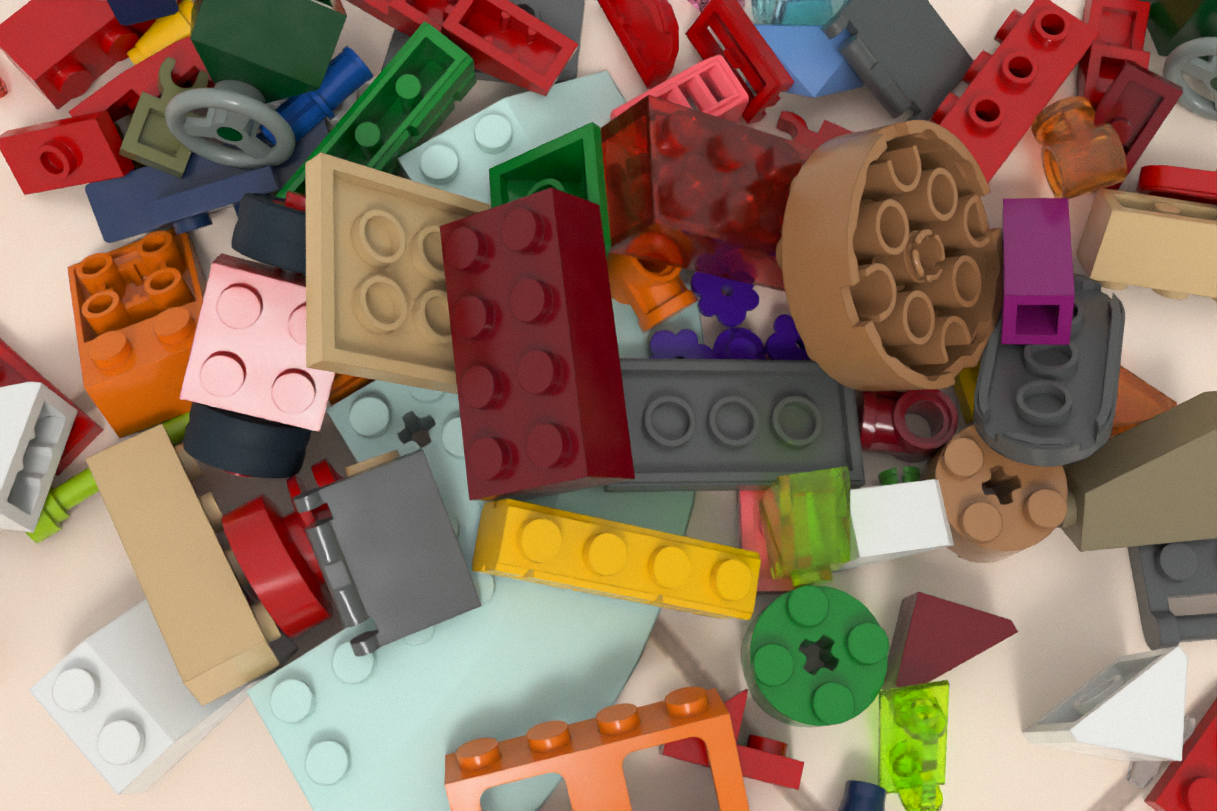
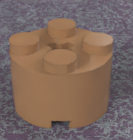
[920,424,1068,563]

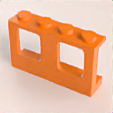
[444,687,750,811]

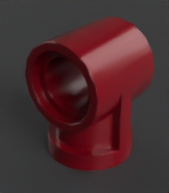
[856,389,958,463]

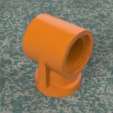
[606,222,698,333]

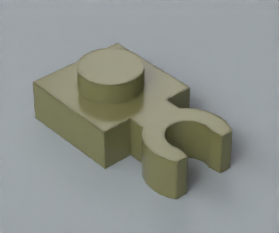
[119,57,208,179]

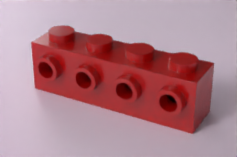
[930,0,1100,184]

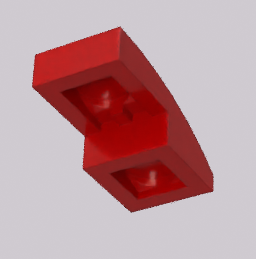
[1078,0,1151,106]

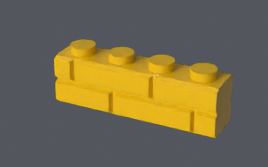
[472,498,761,620]

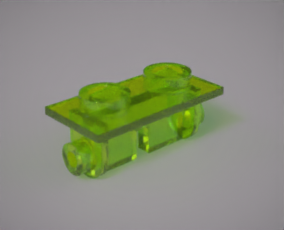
[878,680,950,811]

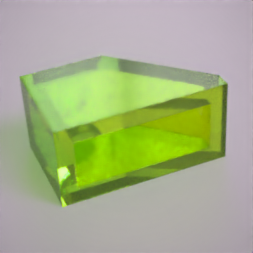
[758,466,850,588]

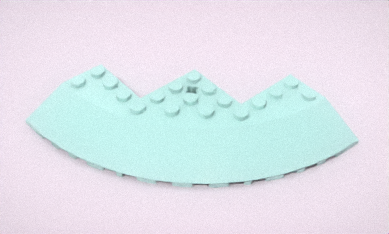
[246,70,704,811]

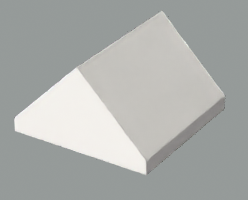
[1022,646,1188,761]

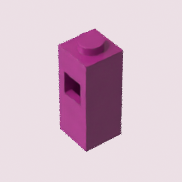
[1001,198,1075,345]

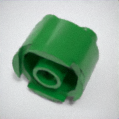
[741,585,889,727]

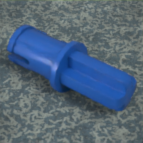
[259,45,374,146]

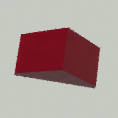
[881,592,1018,700]

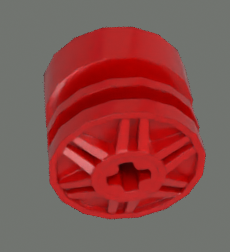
[221,458,343,639]

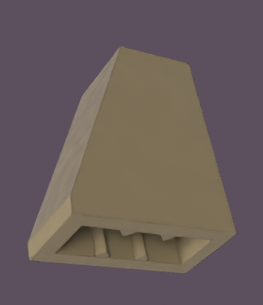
[1057,391,1217,552]

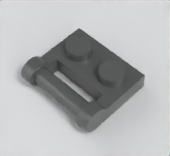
[1127,538,1217,650]

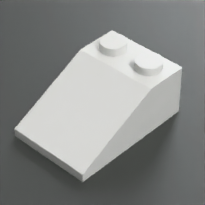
[29,587,299,795]

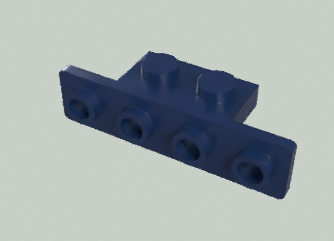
[85,118,329,243]

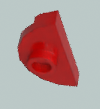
[597,0,679,89]

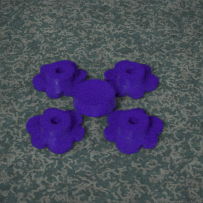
[648,256,811,360]

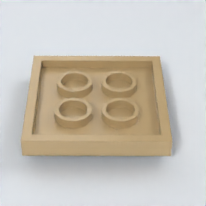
[305,153,490,394]

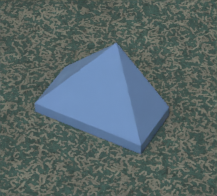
[746,24,864,98]

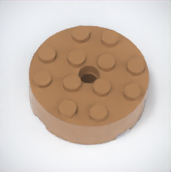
[776,120,1003,391]

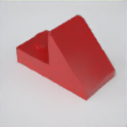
[659,689,804,790]

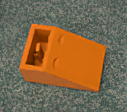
[67,228,207,439]

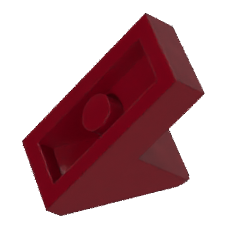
[1059,59,1183,190]

